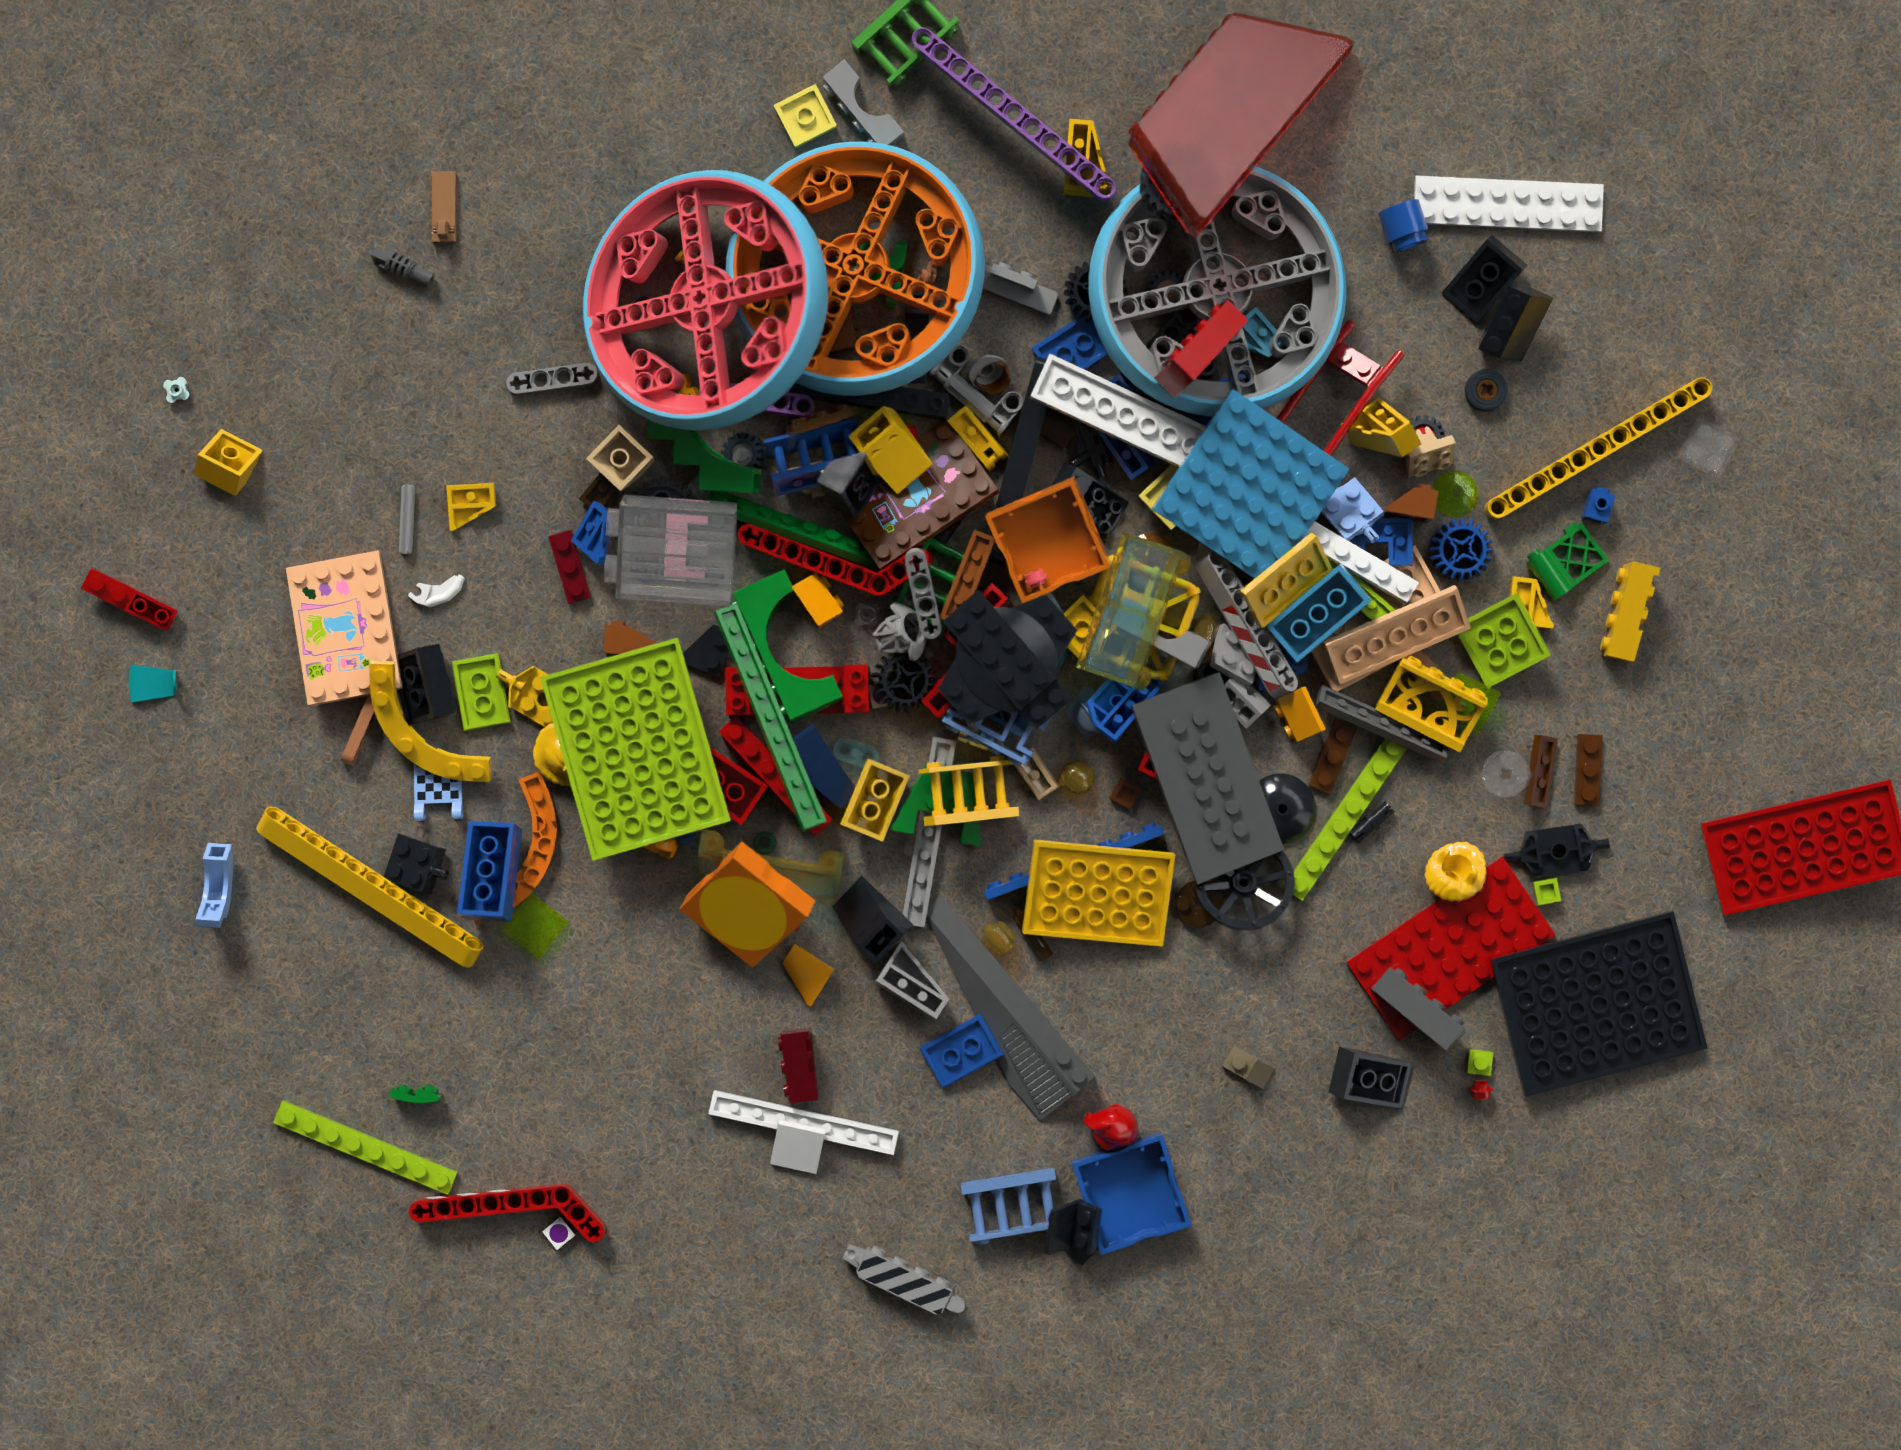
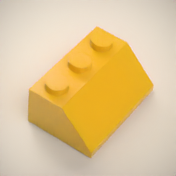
[840,758,910,842]

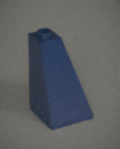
[792,724,855,809]

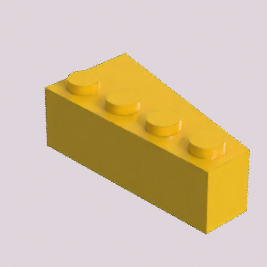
[1600,561,1661,663]

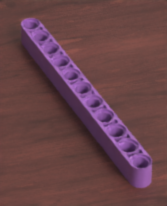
[912,28,1116,203]

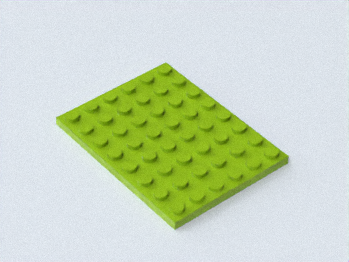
[540,638,731,861]

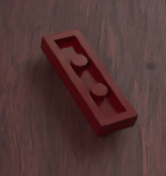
[548,530,592,604]

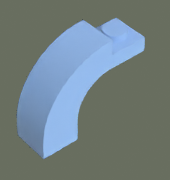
[196,843,233,928]

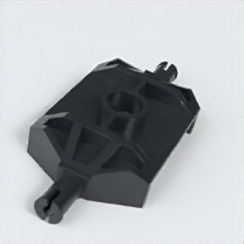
[1504,823,1610,878]

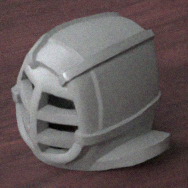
[873,602,927,661]

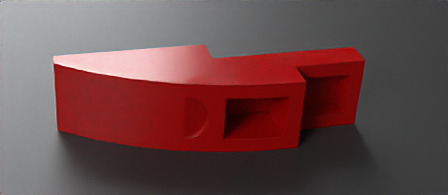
[80,567,178,632]

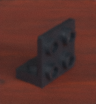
[1044,1199,1102,1255]

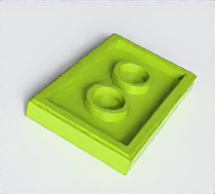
[452,653,511,731]

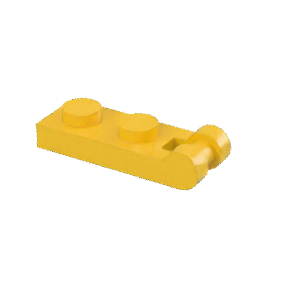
[948,405,1008,471]

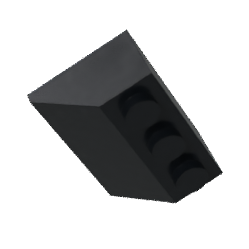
[1478,279,1553,361]
[817,452,881,520]
[397,644,457,726]

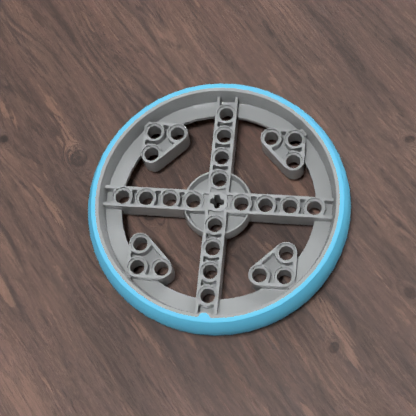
[1089,160,1346,416]

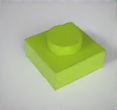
[1532,878,1561,905]
[1466,1049,1494,1076]

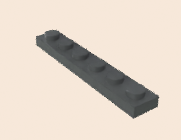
[1315,685,1448,763]

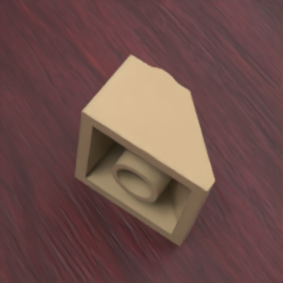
[586,425,655,492]

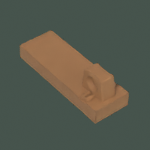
[432,171,457,243]

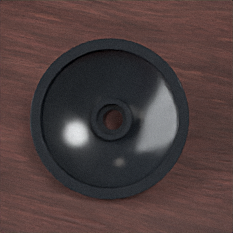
[1259,773,1316,844]

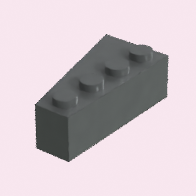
[1372,967,1466,1054]

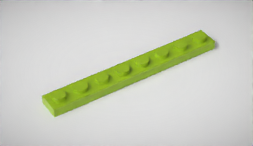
[1282,738,1407,901]
[273,1100,458,1195]

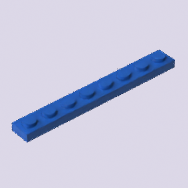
[984,822,1165,900]

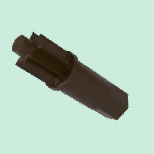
[1013,908,1053,961]

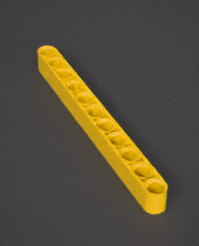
[1484,377,1712,520]
[256,807,483,968]

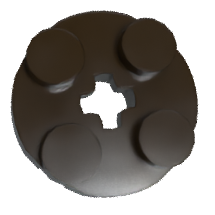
[1176,881,1223,927]

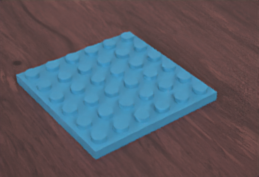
[1152,389,1349,579]

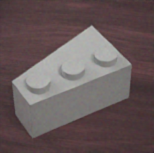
[875,941,949,1021]

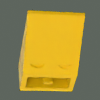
[849,406,933,494]

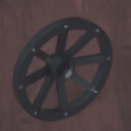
[1194,851,1294,931]

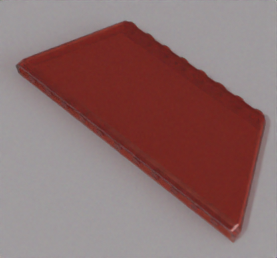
[1128,12,1355,238]

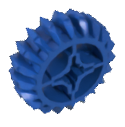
[1429,518,1494,582]

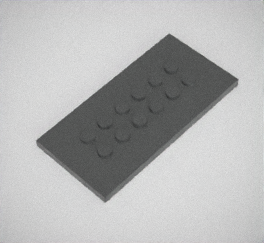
[1130,672,1284,884]

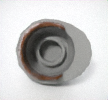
[968,354,1011,395]

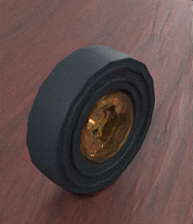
[1465,369,1508,412]

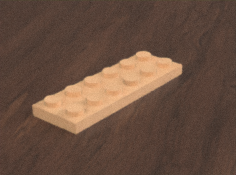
[1323,585,1471,684]

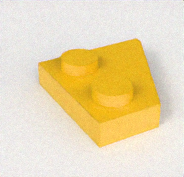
[446,483,496,531]
[1510,576,1554,629]

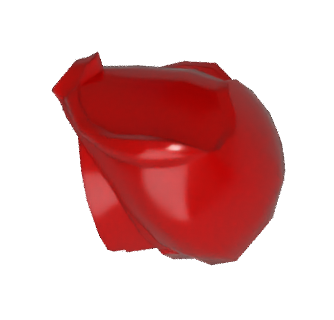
[1083,1103,1139,1151]

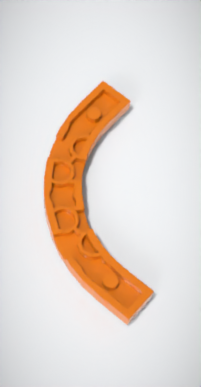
[474,771,557,925]

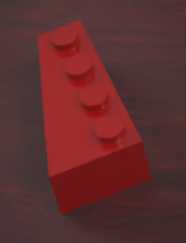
[1154,300,1248,398]

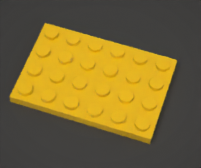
[1022,840,1176,947]

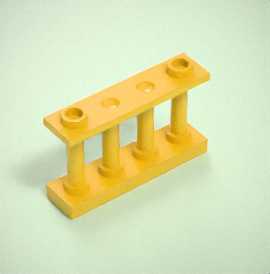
[918,756,1019,826]

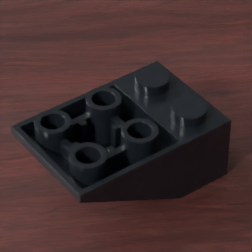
[1051,463,1129,542]
[832,875,913,964]

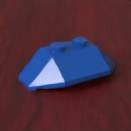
[1086,671,1165,743]

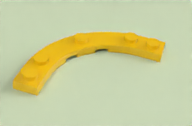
[369,661,492,782]

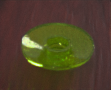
[1433,470,1478,517]

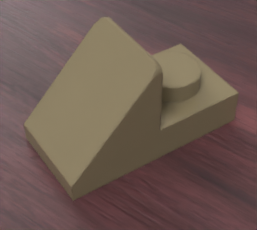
[1222,1045,1275,1089]

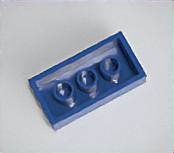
[457,821,523,922]

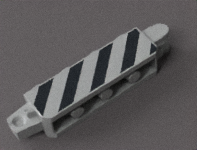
[843,1244,965,1315]

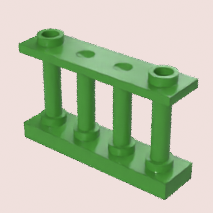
[852,0,959,88]

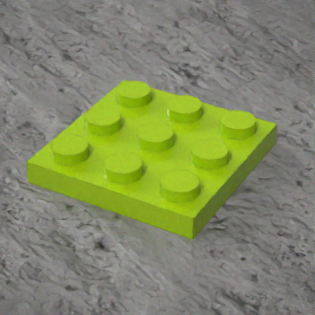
[1458,592,1551,688]

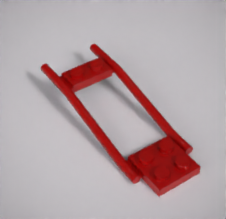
[1276,320,1405,456]

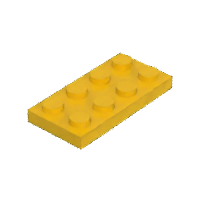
[1240,533,1333,629]

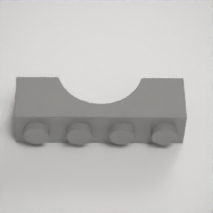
[822,59,904,146]
[1111,597,1212,669]

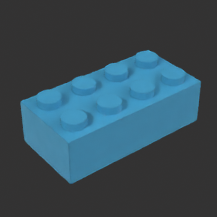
[1267,564,1372,662]

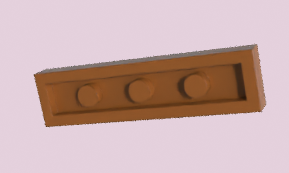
[939,530,996,620]

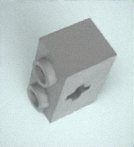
[1224,678,1271,729]

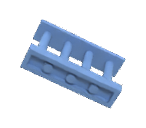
[961,1168,1056,1245]

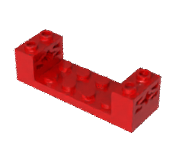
[725,664,870,716]

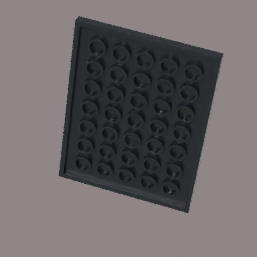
[1490,911,1708,1097]

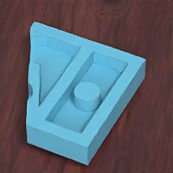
[1233,307,1285,359]

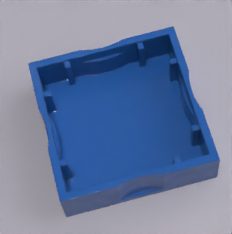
[1071,1132,1192,1255]

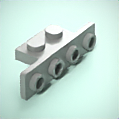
[982,262,1058,315]

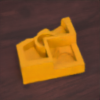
[782,944,834,1007]

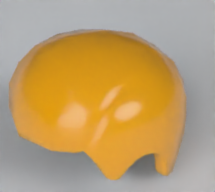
[643,838,678,859]

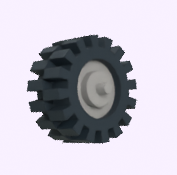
[721,433,767,469]

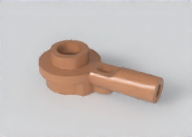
[917,249,940,286]

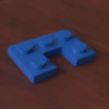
[1349,518,1413,566]

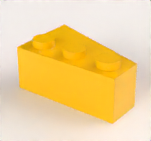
[1063,119,1111,197]
[1341,398,1422,457]

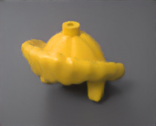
[533,723,571,786]
[1424,842,1487,902]

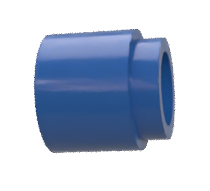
[1378,199,1429,252]

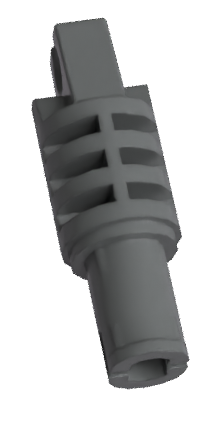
[371,247,435,287]

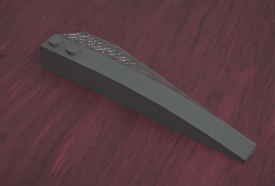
[926,895,1095,1120]

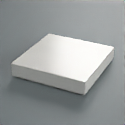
[770,1120,826,1174]

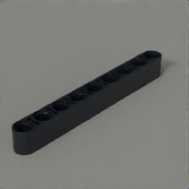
[988,356,1047,566]

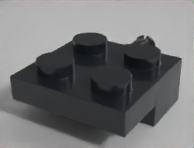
[384,833,449,894]

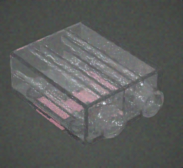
[604,495,738,607]

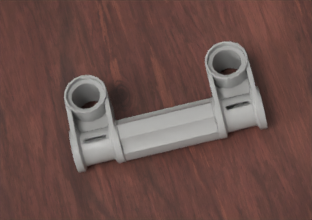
[928,345,1023,437]

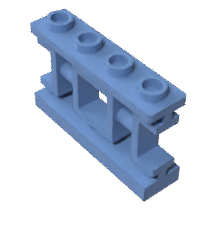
[942,708,1053,766]

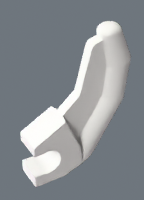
[408,575,465,607]

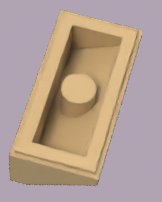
[1014,747,1059,801]

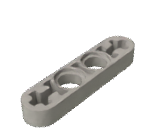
[506,363,598,395]
[905,548,941,639]

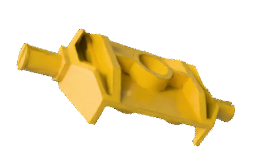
[496,666,553,727]

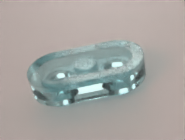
[833,738,880,768]

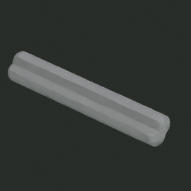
[399,485,415,555]

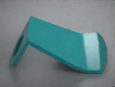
[128,665,177,703]

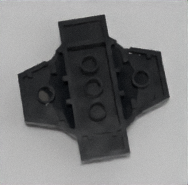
[938,590,1078,729]

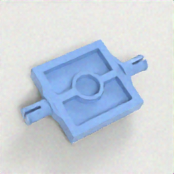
[1321,477,1384,543]

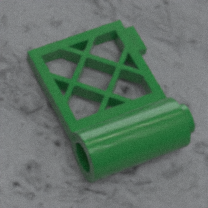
[1526,522,1610,601]

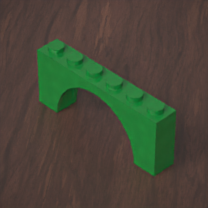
[731,569,843,724]

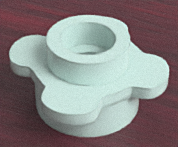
[163,377,190,403]

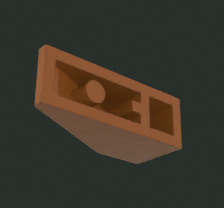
[603,621,657,655]

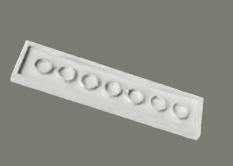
[1414,176,1604,232]
[1030,354,1206,467]

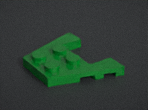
[891,764,981,847]

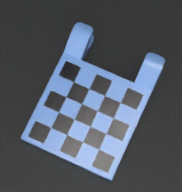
[414,764,463,821]

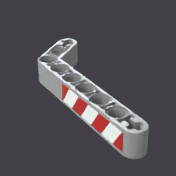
[1195,542,1298,698]

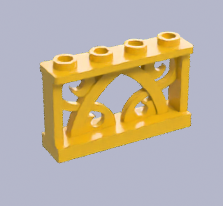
[1375,656,1488,753]

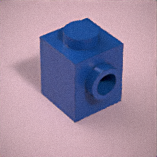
[1581,487,1616,525]

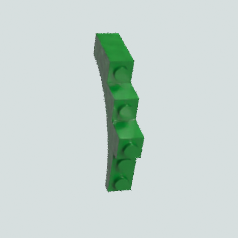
[646,368,762,493]

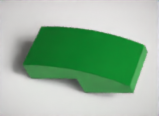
[389,1084,443,1103]

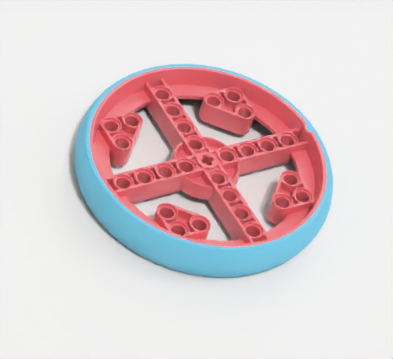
[583,170,828,430]

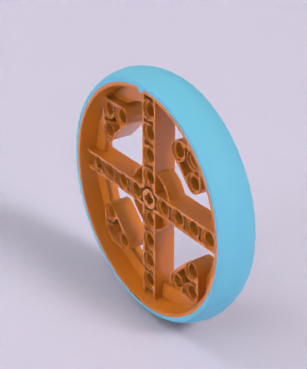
[726,142,985,396]

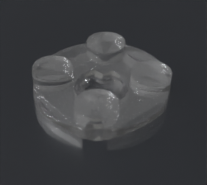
[1482,750,1532,798]

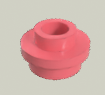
[1025,568,1048,588]

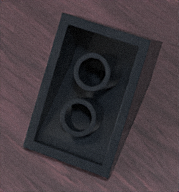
[1442,235,1528,323]
[1328,1047,1412,1109]

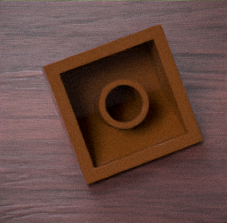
[1382,484,1439,523]

